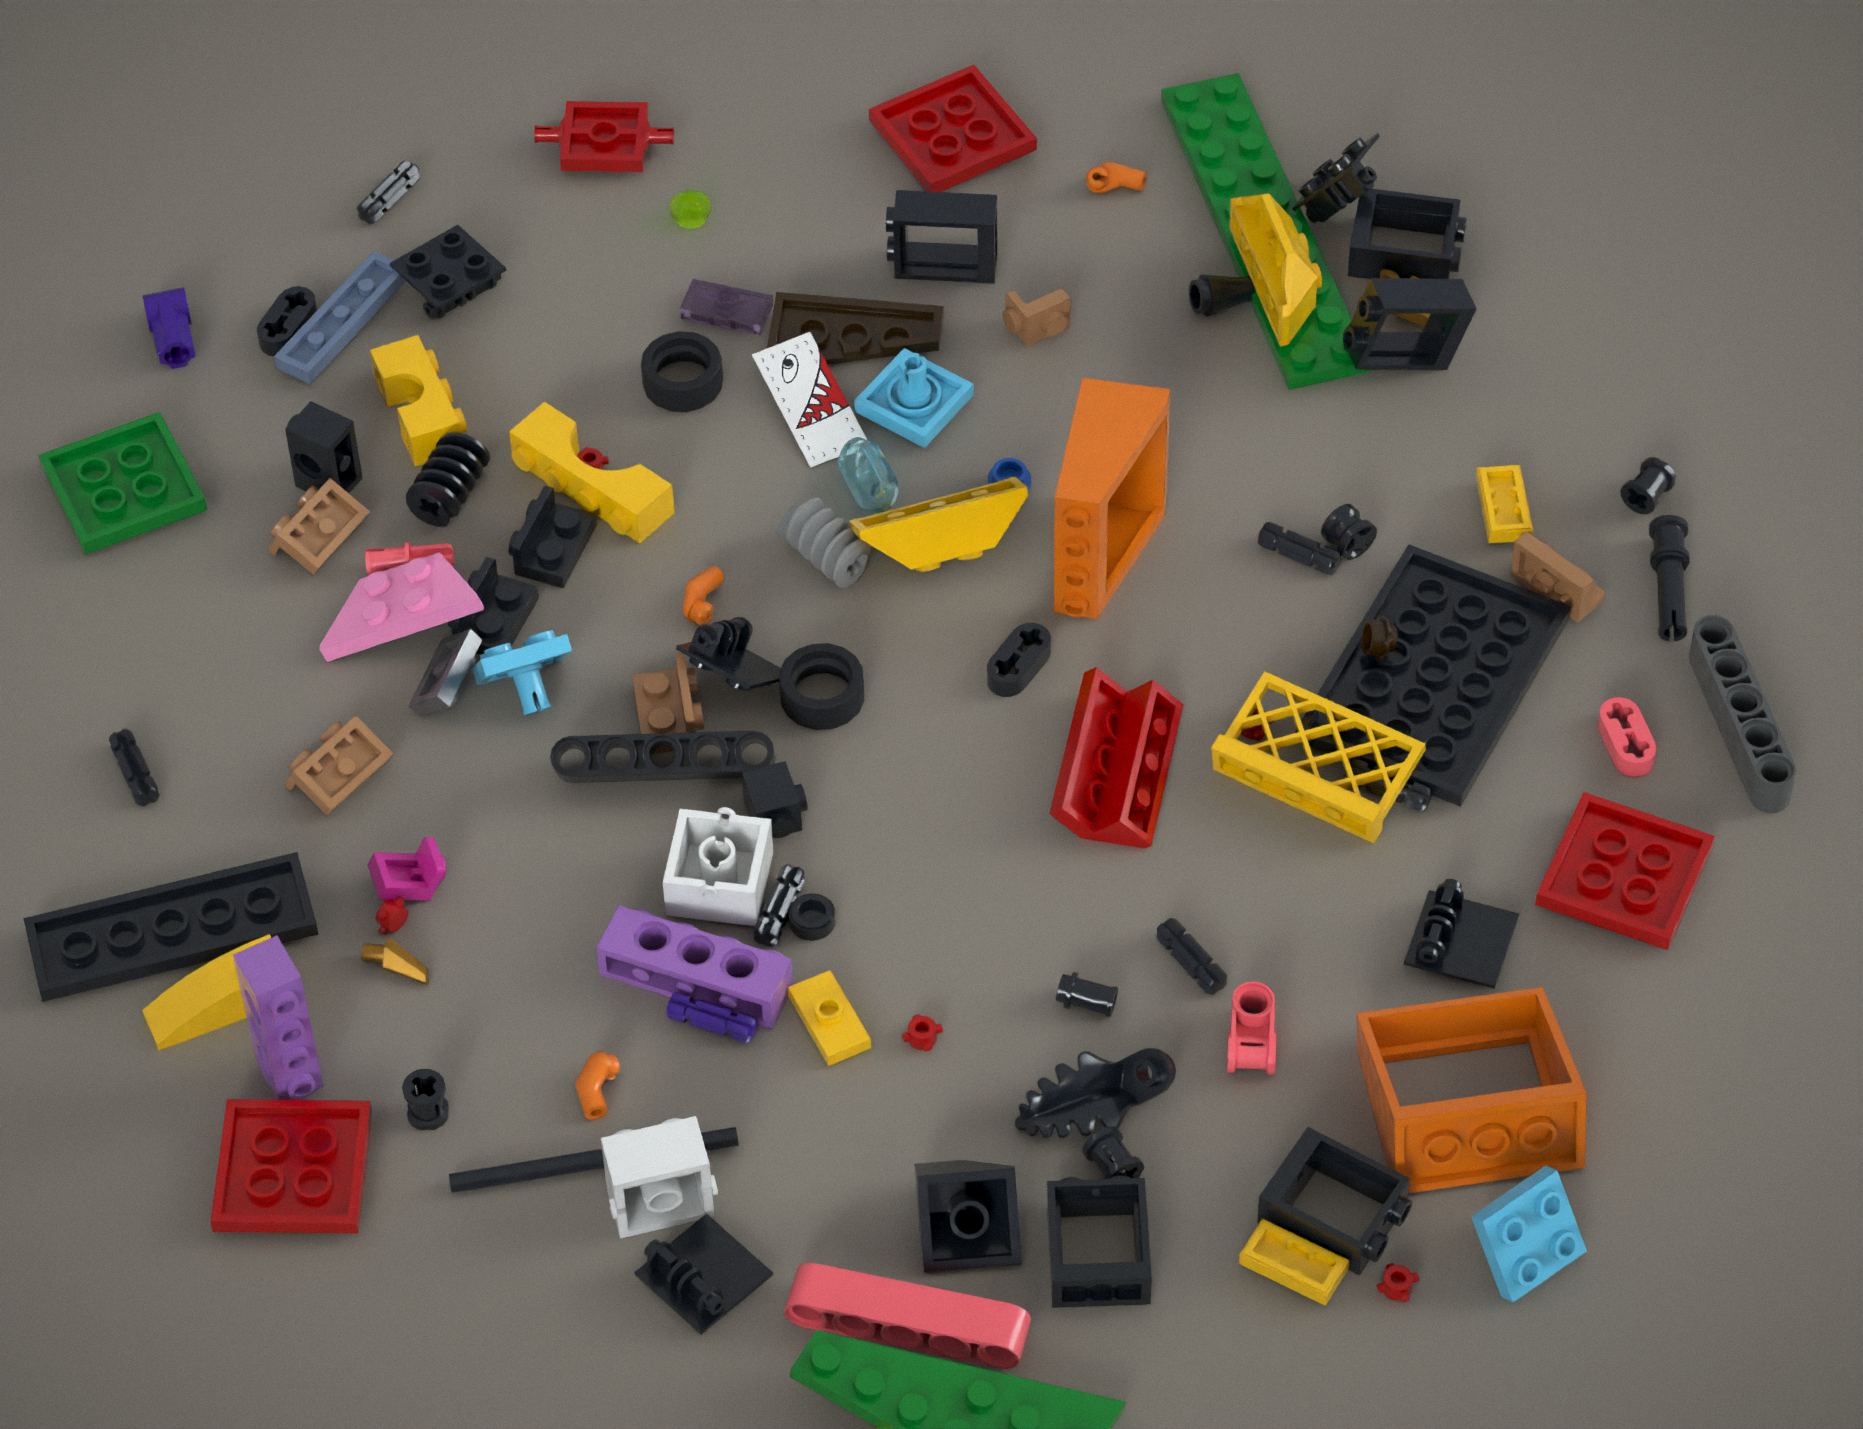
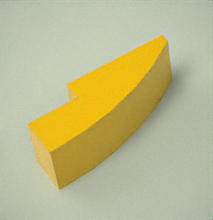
[142,934,271,1051]

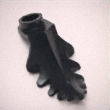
[1015,1048,1176,1138]

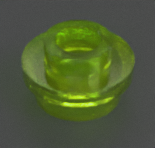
[670,190,711,229]

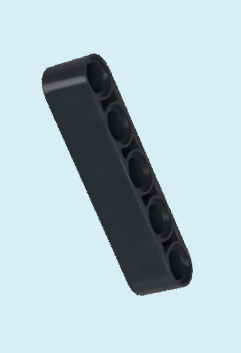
[550,731,776,783]

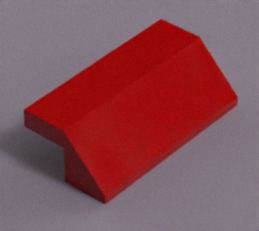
[1049,667,1183,849]

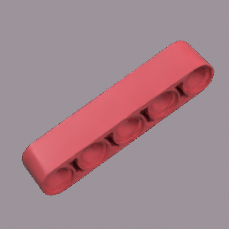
[784,1263,1031,1369]

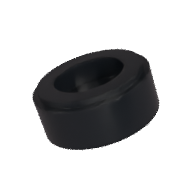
[788,893,836,941]

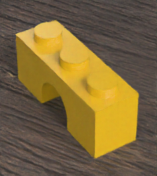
[370,335,467,466]

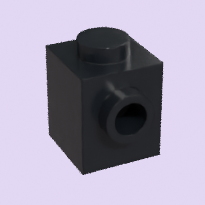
[741,761,808,838]

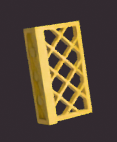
[1211,671,1426,843]

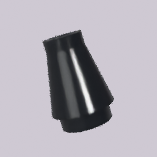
[1189,274,1255,316]

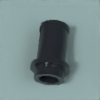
[1056,972,1118,1017]

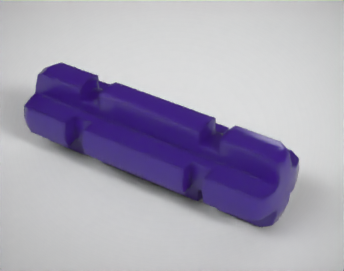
[666,992,758,1043]

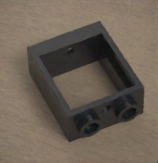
[1348,189,1467,279]
[886,190,998,284]
[1343,278,1477,370]
[1257,1127,1412,1276]
[1047,1176,1152,1308]

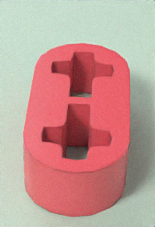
[1598,697,1657,777]

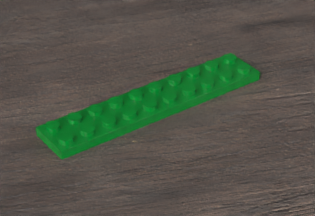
[1161,73,1370,390]

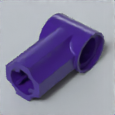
[142,287,196,369]

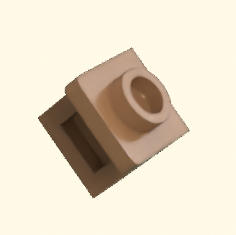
[1002,288,1071,347]

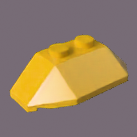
[1229,193,1322,347]
[849,477,1029,572]

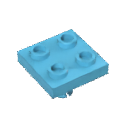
[854,348,974,448]
[472,630,572,716]
[1471,1165,1587,1303]

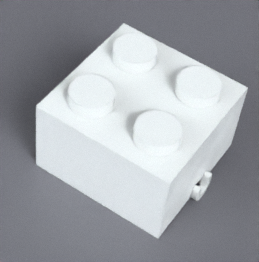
[662,807,773,926]
[601,1116,718,1239]

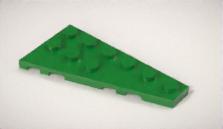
[790,1330,1126,1429]

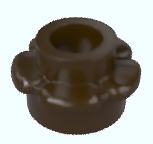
[1361,616,1397,660]

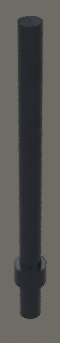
[449,1127,739,1193]

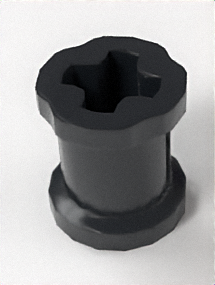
[1620,457,1676,514]
[402,1069,449,1130]
[1082,1126,1144,1179]

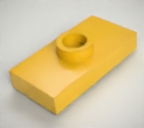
[1476,465,1533,544]
[788,970,871,1066]
[1239,1218,1349,1306]

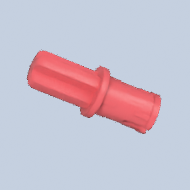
[365,542,455,576]

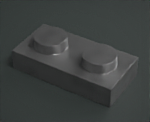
[409,629,482,717]

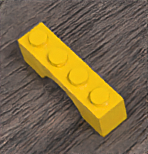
[509,402,675,544]

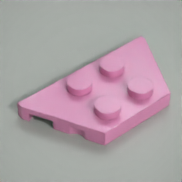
[319,552,484,662]

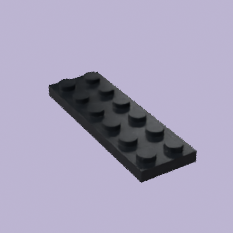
[23,852,318,1002]

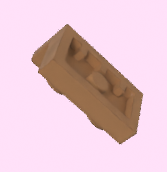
[267,478,370,575]
[1510,532,1606,623]
[632,652,704,754]
[284,716,394,816]

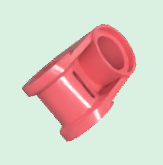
[1227,981,1276,1075]

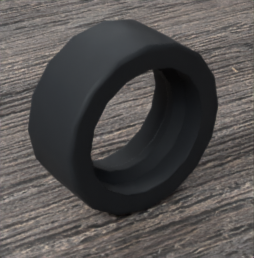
[641,331,723,412]
[779,643,864,730]

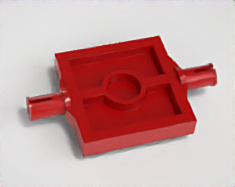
[534,101,674,172]

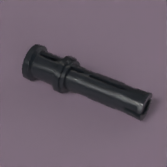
[1649,515,1690,641]

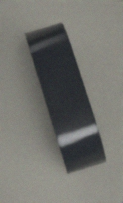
[257,286,317,356]
[987,623,1051,697]

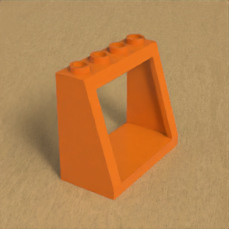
[1054,378,1170,619]
[1356,987,1587,1194]

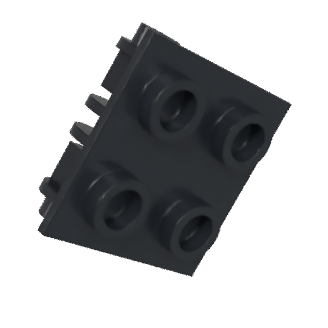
[1292,133,1380,223]
[390,225,506,318]
[676,617,781,691]
[1404,879,1519,989]
[634,1213,773,1335]

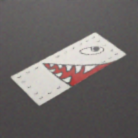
[752,332,869,468]

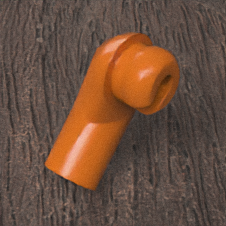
[1086,162,1148,194]
[682,566,724,625]
[575,1051,620,1120]

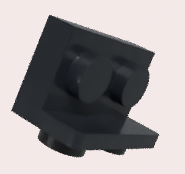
[508,485,597,588]
[448,557,539,655]

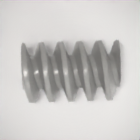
[777,497,872,589]

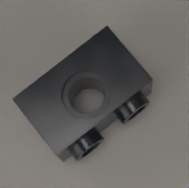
[285,401,363,493]

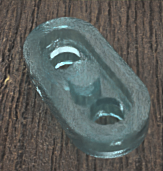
[838,437,899,513]

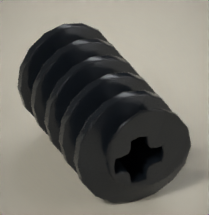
[406,432,491,527]

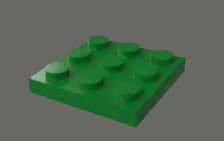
[38,412,207,555]

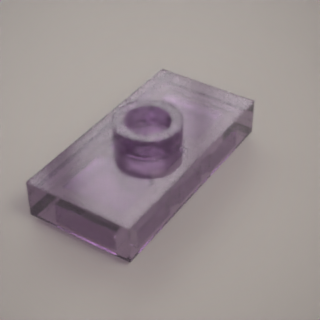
[680,279,773,335]

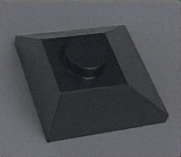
[914,1160,1022,1272]

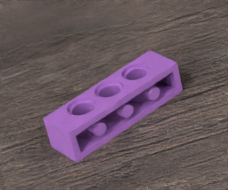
[596,905,794,1029]
[233,936,324,1100]

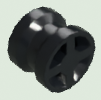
[1321,504,1377,560]

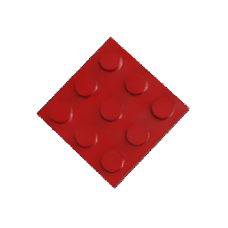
[869,64,1037,192]
[1535,792,1715,950]
[210,1099,372,1234]

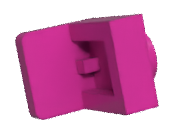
[367,837,446,901]

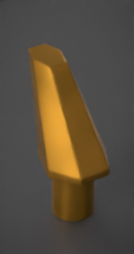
[361,937,429,985]

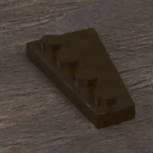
[767,292,944,364]

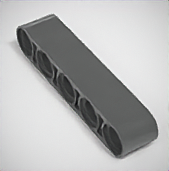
[1689,615,1796,813]

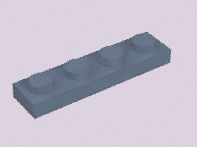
[274,251,406,384]

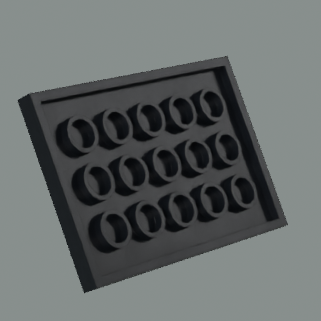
[1295,544,1572,807]

